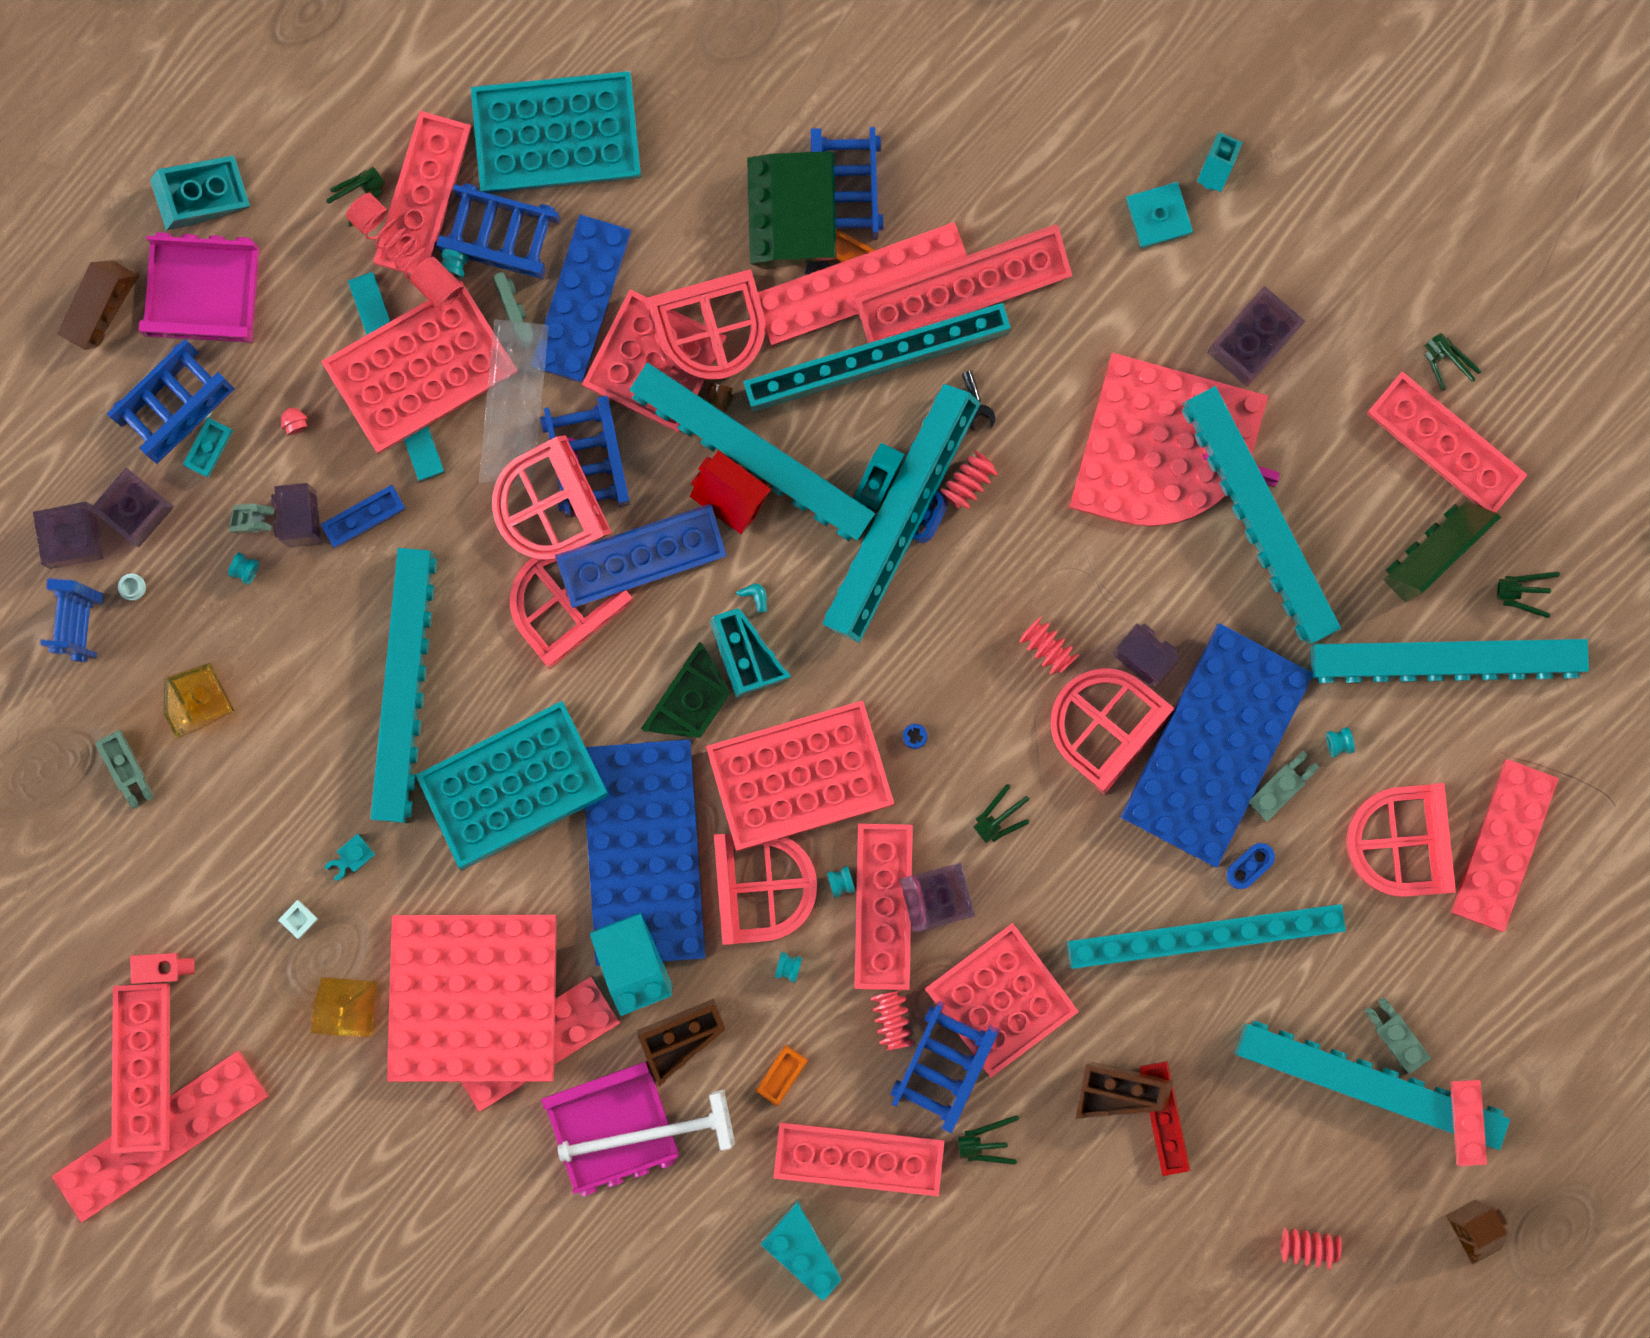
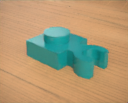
[324,834,376,881]

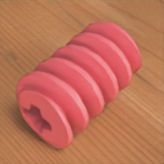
[940,450,998,509]
[1019,616,1079,675]
[871,990,914,1051]
[1280,1227,1342,1270]

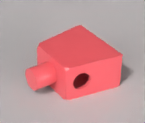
[130,953,195,984]

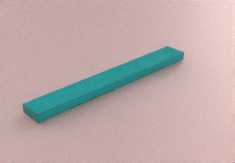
[347,272,445,482]

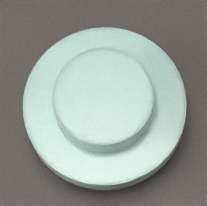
[118,573,146,601]

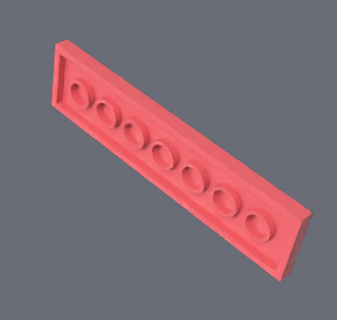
[758,222,967,346]
[853,224,1072,343]
[51,1051,269,1223]

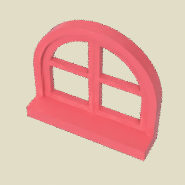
[644,269,765,380]
[492,435,613,559]
[510,558,634,669]
[1051,668,1175,795]
[1346,783,1456,897]
[714,834,817,945]

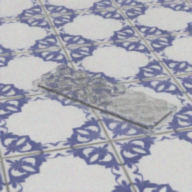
[479,319,549,487]

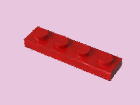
[1139,1061,1191,1176]

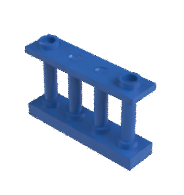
[811,127,883,239]
[436,183,560,280]
[107,339,235,464]
[540,396,630,518]
[40,578,103,662]
[890,1001,1000,1133]

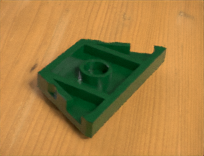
[641,642,731,739]

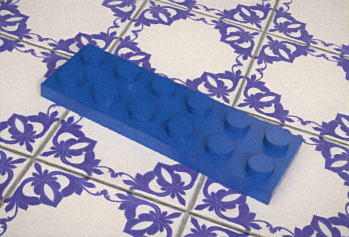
[531,214,632,383]
[555,504,727,608]

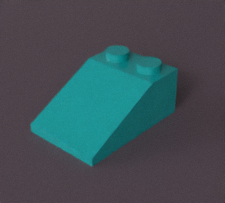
[150,155,250,230]
[590,912,673,1016]

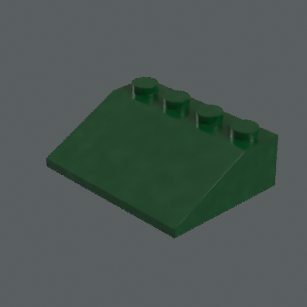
[747,151,837,270]
[1383,502,1501,603]

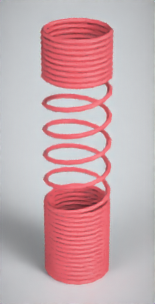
[346,193,464,311]

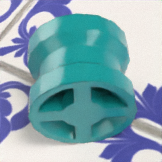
[442,249,469,279]
[228,552,260,585]
[1325,727,1355,758]
[827,866,855,898]
[774,951,803,983]

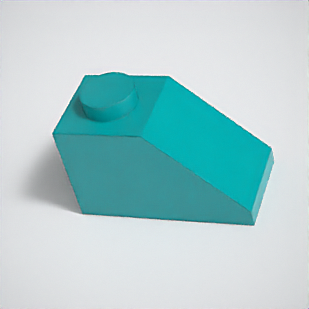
[1197,132,1243,192]
[854,443,905,511]

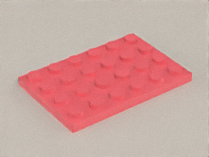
[321,281,518,455]
[706,700,894,852]

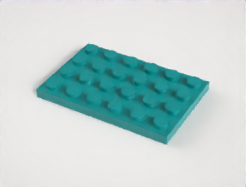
[471,71,641,193]
[416,701,609,871]

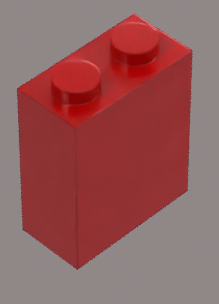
[689,450,771,535]

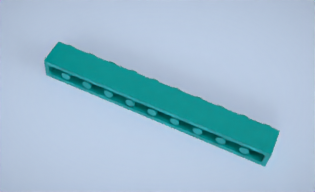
[743,303,1011,412]
[629,363,875,542]
[822,384,981,643]
[1182,386,1341,644]
[370,548,438,823]
[1310,639,1589,684]
[1066,904,1346,969]
[1234,1020,1511,1151]

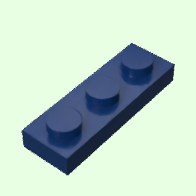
[321,485,406,549]

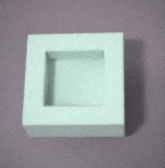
[278,900,319,939]

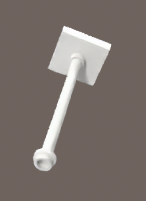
[558,1089,735,1162]

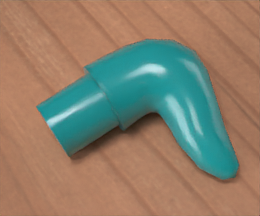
[736,583,768,613]

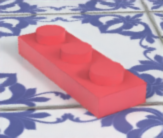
[1450,1080,1487,1166]

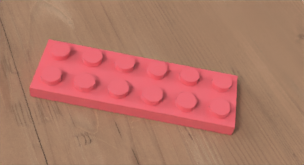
[373,111,472,275]
[1366,371,1527,512]
[1450,759,1559,932]
[854,823,913,990]
[461,976,621,1112]
[111,983,170,1154]
[773,1122,944,1196]

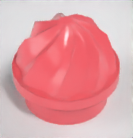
[281,408,308,435]

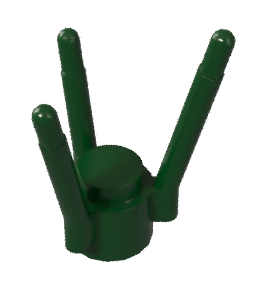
[326,167,385,227]
[1424,333,1481,391]
[1497,572,1560,618]
[973,784,1030,843]
[958,1115,1019,1165]

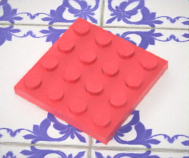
[582,289,727,433]
[924,923,1079,1078]

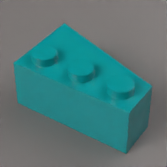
[709,608,791,698]
[760,1200,842,1301]

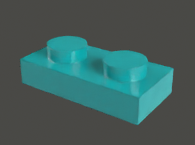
[183,417,234,478]

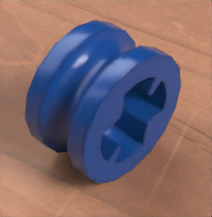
[903,724,927,749]

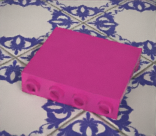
[139,232,260,343]
[541,1061,680,1197]

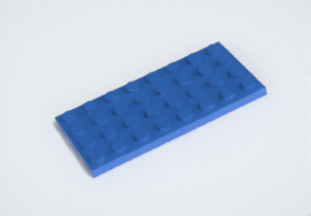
[1120,623,1313,868]
[585,739,706,966]

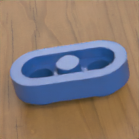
[913,491,948,543]
[1226,843,1275,889]

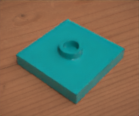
[1125,182,1193,249]

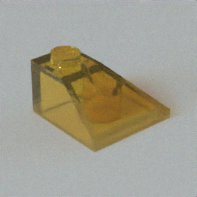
[164,663,234,738]
[311,977,377,1037]

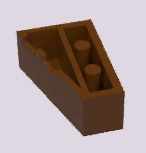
[57,260,139,350]
[638,998,726,1087]
[1075,1062,1173,1119]
[1446,1200,1508,1265]

